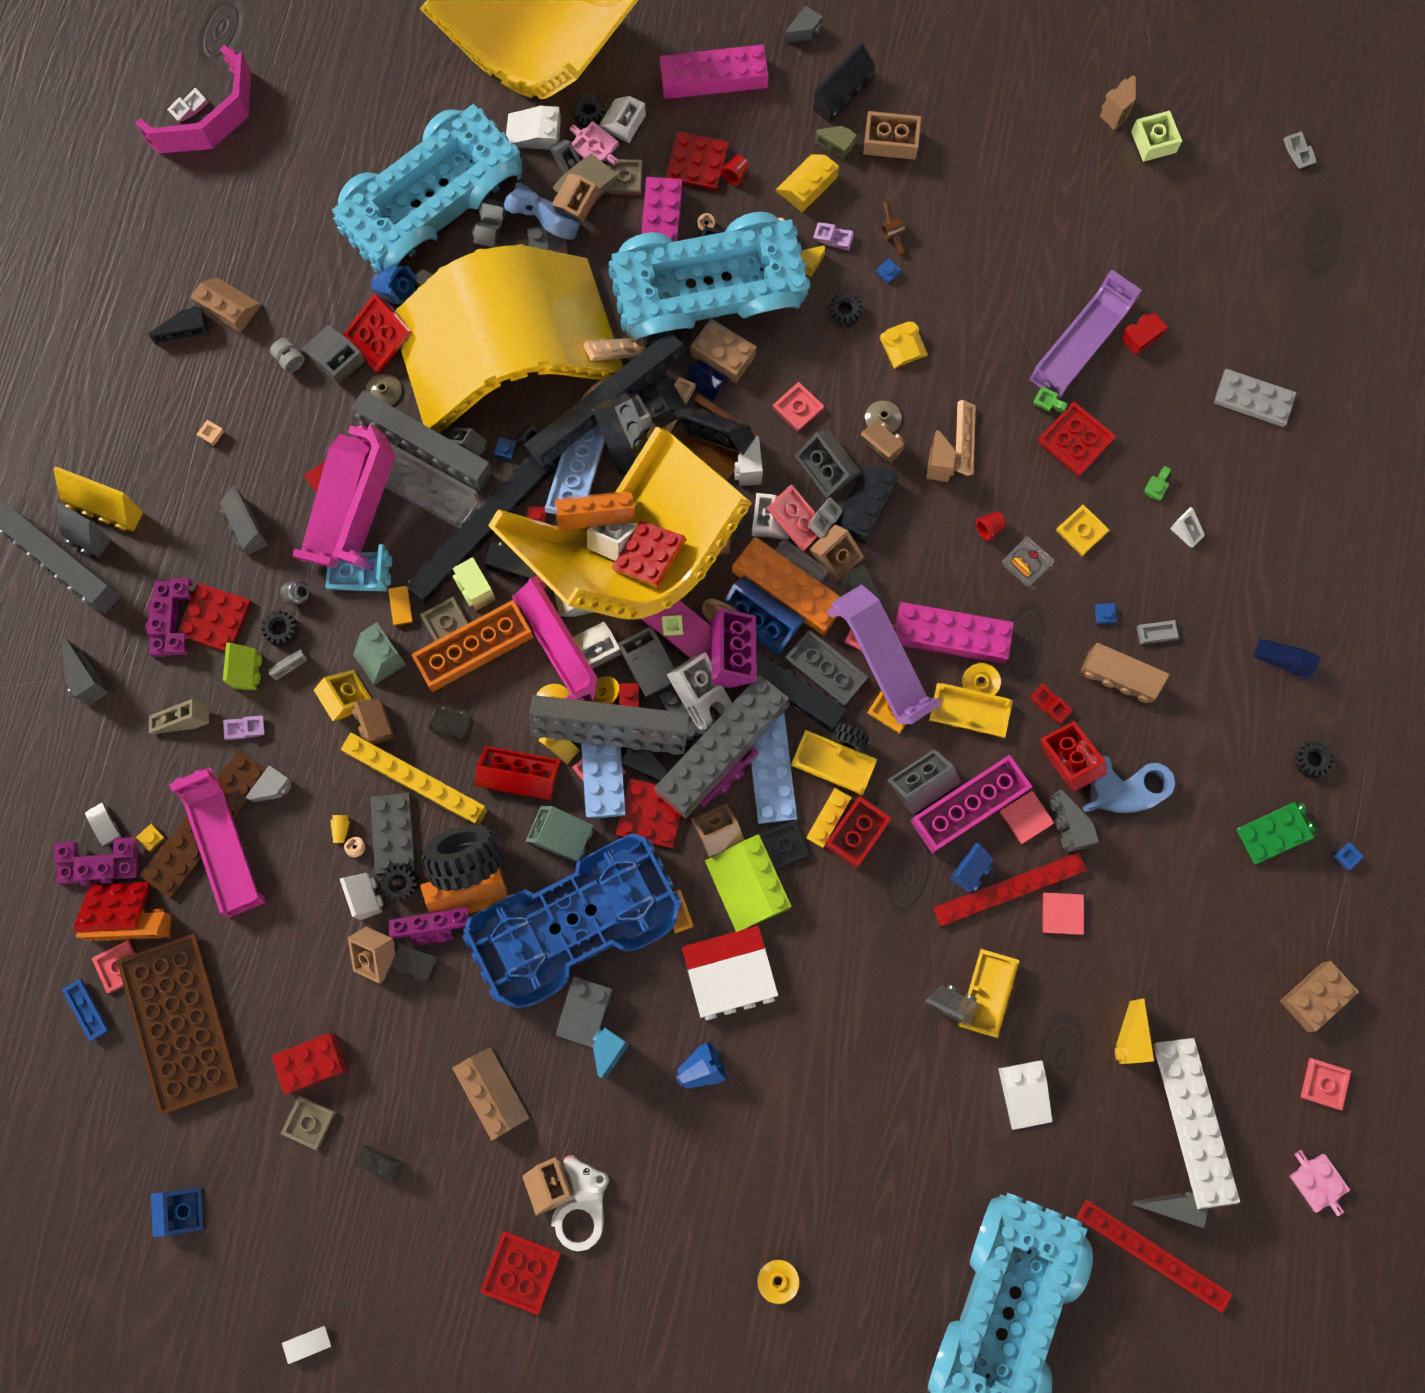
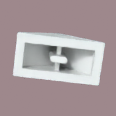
[1170,507,1205,548]

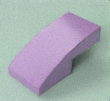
[813,223,854,250]
[223,716,264,740]

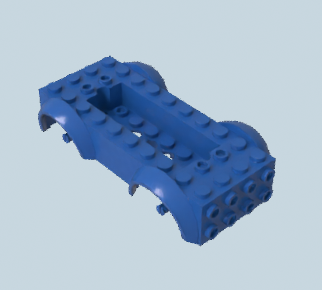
[463,834,683,1008]

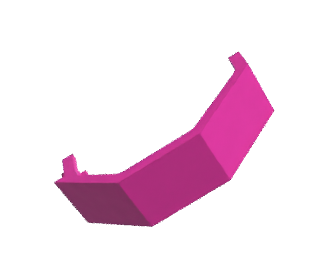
[135,45,251,154]

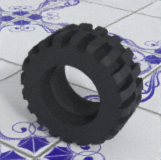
[422,824,503,891]

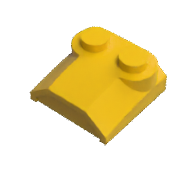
[880,322,928,369]

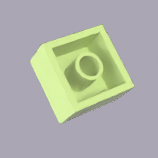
[1131,111,1182,162]
[453,557,496,611]

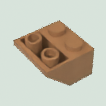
[1100,75,1136,130]
[552,173,600,223]
[352,699,395,745]
[522,1157,575,1216]

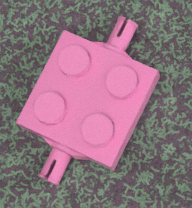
[570,121,619,166]
[1289,1150,1350,1216]

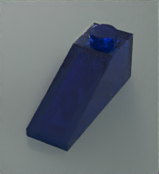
[1253,638,1321,679]

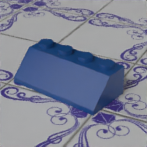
[724,576,804,656]

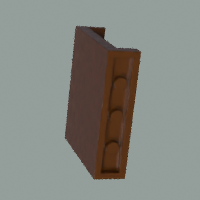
[672,394,759,482]

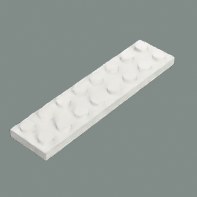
[1153,1038,1240,1209]

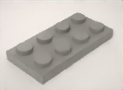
[1214,369,1296,427]

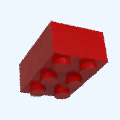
[1040,721,1107,792]
[824,796,892,869]
[272,1033,348,1095]

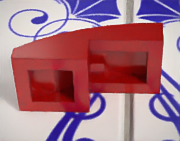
[1029,684,1073,724]

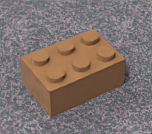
[863,111,921,160]
[690,319,756,384]
[1280,961,1359,1032]

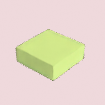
[662,615,683,636]

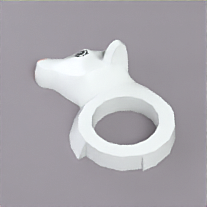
[551,1155,609,1251]

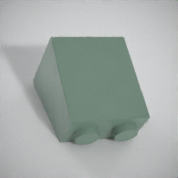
[353,622,406,686]
[525,806,593,861]

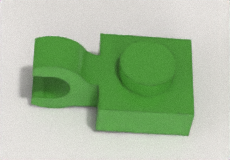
[1033,386,1068,414]
[1143,466,1171,502]

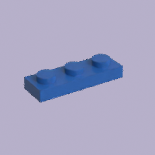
[62,979,110,1042]

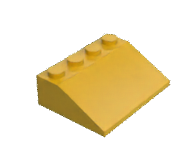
[53,466,143,532]

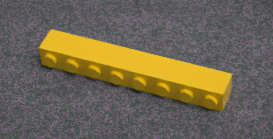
[341,733,488,825]

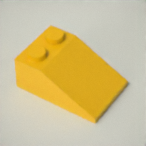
[1115,999,1154,1064]

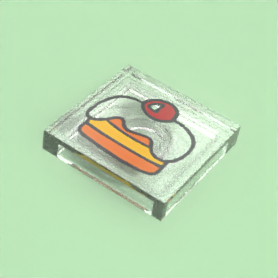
[1001,536,1055,588]

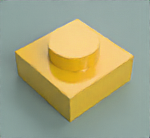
[136,824,166,852]

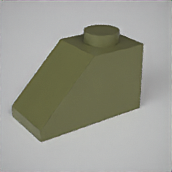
[815,126,857,160]

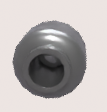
[280,580,309,606]

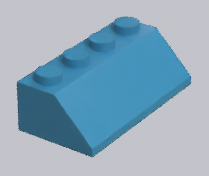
[592,1028,629,1078]

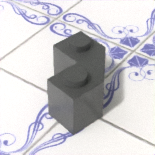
[472,199,507,248]

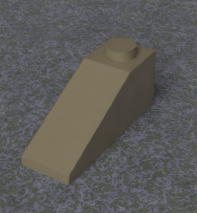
[149,699,209,734]

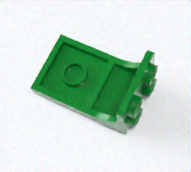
[1236,801,1319,864]

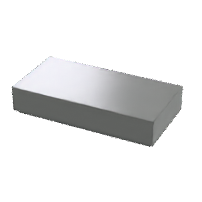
[1137,620,1179,645]

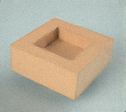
[197,420,224,446]

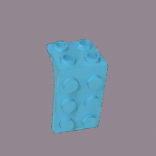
[325,544,392,591]

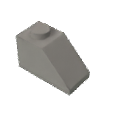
[246,766,293,803]

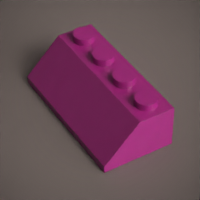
[712,608,757,688]

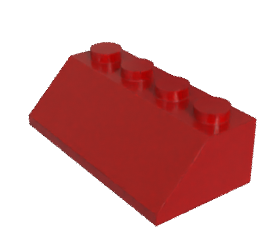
[475,746,561,800]

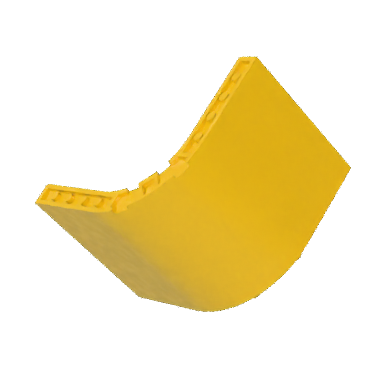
[420,0,638,99]
[395,244,623,433]
[488,427,752,619]

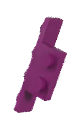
[389,908,469,946]

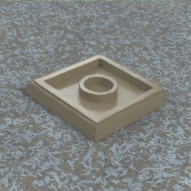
[606,159,643,195]
[420,597,469,641]
[280,1095,337,1151]

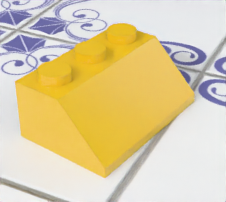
[776,154,839,212]

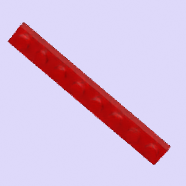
[933,853,1087,927]
[1076,1200,1232,1313]

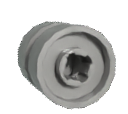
[270,337,305,373]

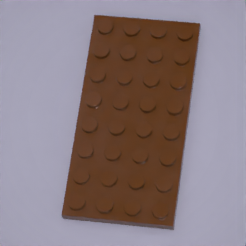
[117,933,240,1116]

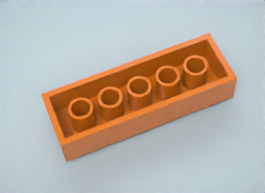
[732,537,840,637]
[411,600,534,692]

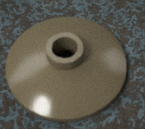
[365,374,402,406]
[865,401,902,433]

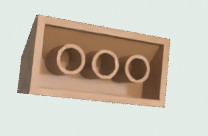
[1080,643,1169,703]
[452,1047,530,1141]

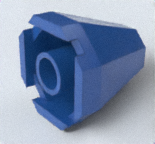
[371,266,417,304]
[676,1041,728,1088]

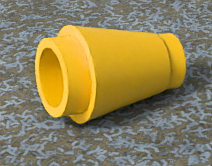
[330,815,350,843]

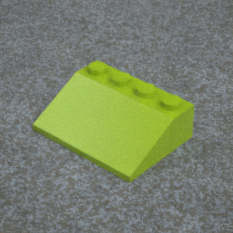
[705,834,791,932]

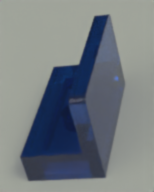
[685,359,729,400]

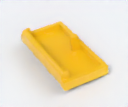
[929,683,1013,738]
[791,730,877,796]
[958,949,1020,1038]

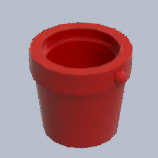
[721,155,749,186]
[975,511,1007,541]

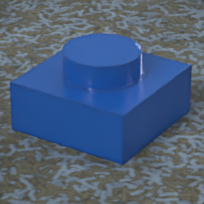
[876,258,901,285]
[494,437,517,461]
[1094,603,1117,624]
[1334,842,1364,871]

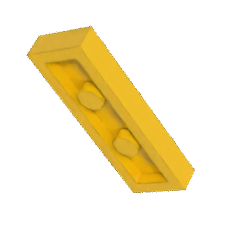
[806,788,852,849]

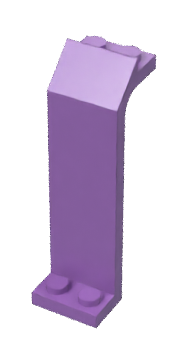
[1029,270,1142,400]
[827,584,941,724]

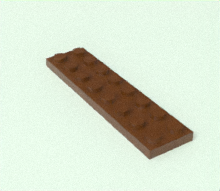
[139,750,266,899]

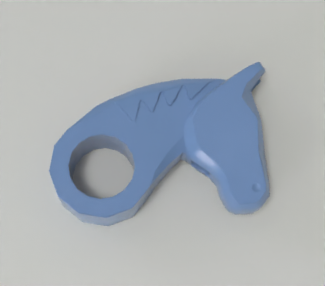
[504,182,581,240]
[1083,755,1175,813]

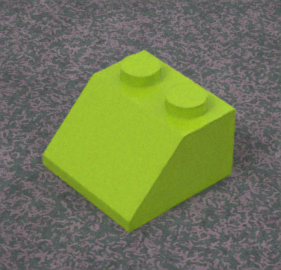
[223,643,262,690]

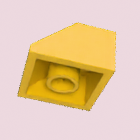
[314,670,371,721]

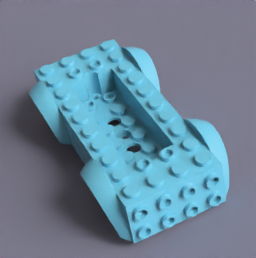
[332,104,523,273]
[608,212,810,341]
[928,1192,1093,1393]

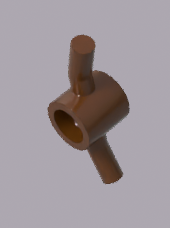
[881,200,906,256]

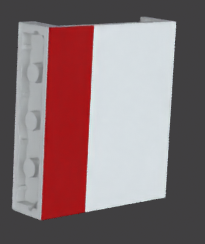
[682,926,778,1021]

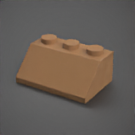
[190,277,261,333]

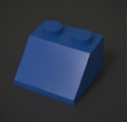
[949,843,993,893]
[151,1187,203,1237]

